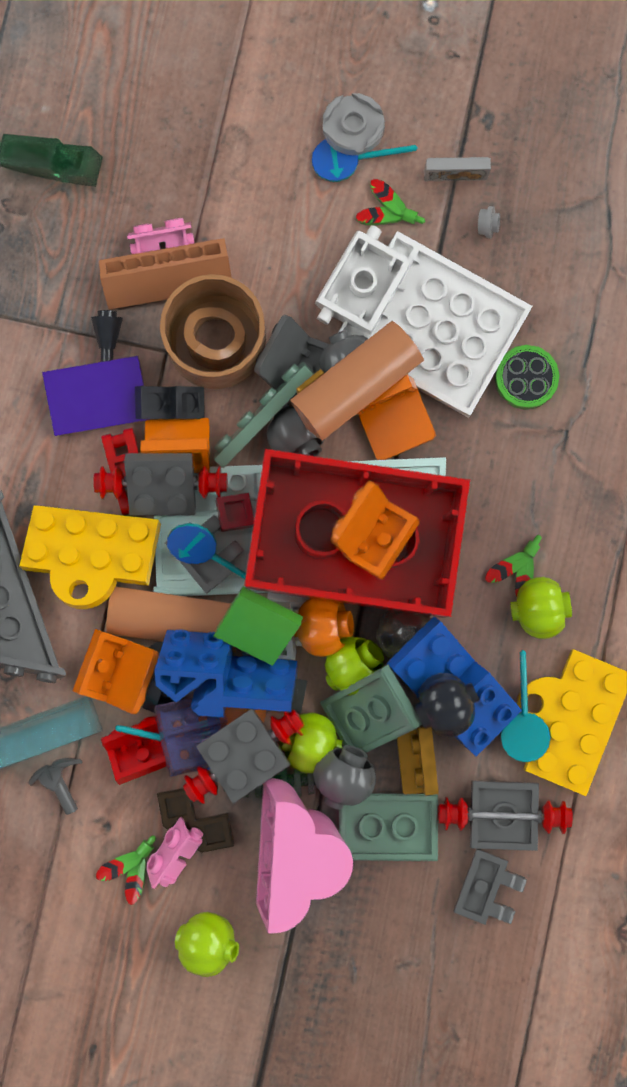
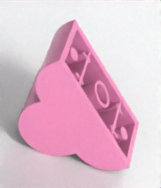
[256,778,353,933]

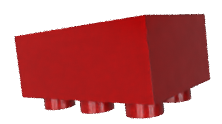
[244,449,470,618]

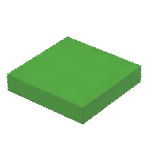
[214,586,303,666]

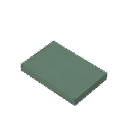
[320,664,422,753]
[339,793,438,861]

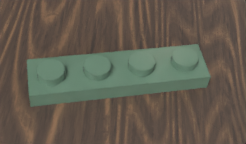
[214,362,314,468]

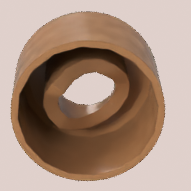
[160,274,266,389]

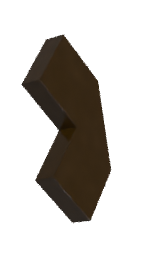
[157,788,234,853]

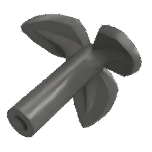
[28,758,82,815]

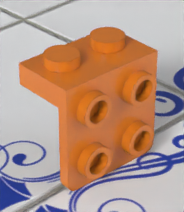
[357,374,436,460]
[332,481,420,580]
[72,629,159,715]

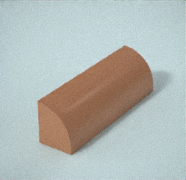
[99,238,232,310]
[290,321,424,441]
[106,587,237,653]

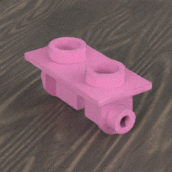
[127,218,194,254]
[146,817,203,889]

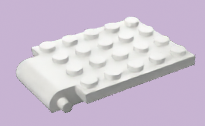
[315,225,532,418]

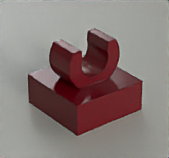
[215,493,254,532]

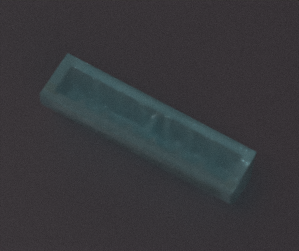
[0,696,103,769]

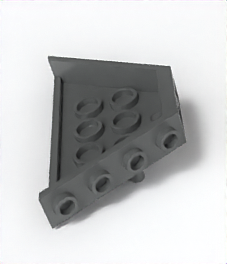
[0,490,66,683]

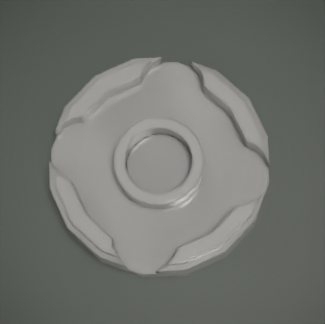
[323,93,385,155]

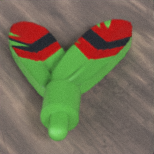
[356,179,425,225]
[485,535,542,597]
[96,835,156,905]

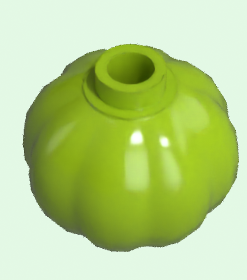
[510,577,572,639]
[325,636,384,695]
[279,712,342,774]
[175,912,239,977]

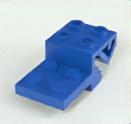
[386,616,522,757]
[155,629,298,717]

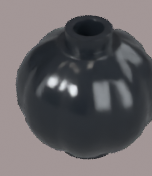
[414,673,480,737]

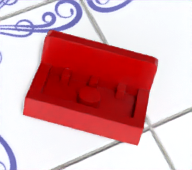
[101,716,171,785]

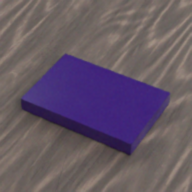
[42,356,150,436]

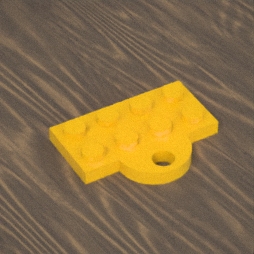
[19,505,161,609]
[516,649,627,796]

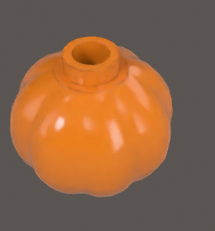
[294,598,354,657]

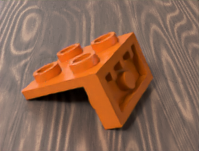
[140,418,210,473]

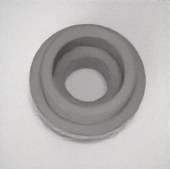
[478,206,500,239]

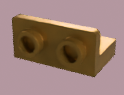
[397,726,439,796]

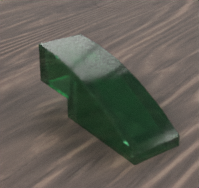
[0,134,103,187]

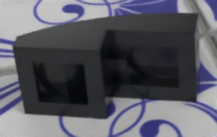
[135,386,205,419]

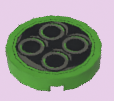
[494,345,560,410]

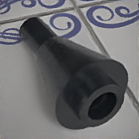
[91,310,123,362]

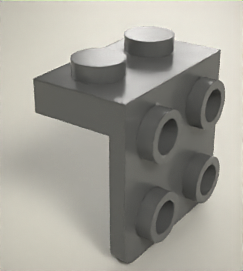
[254,315,328,400]

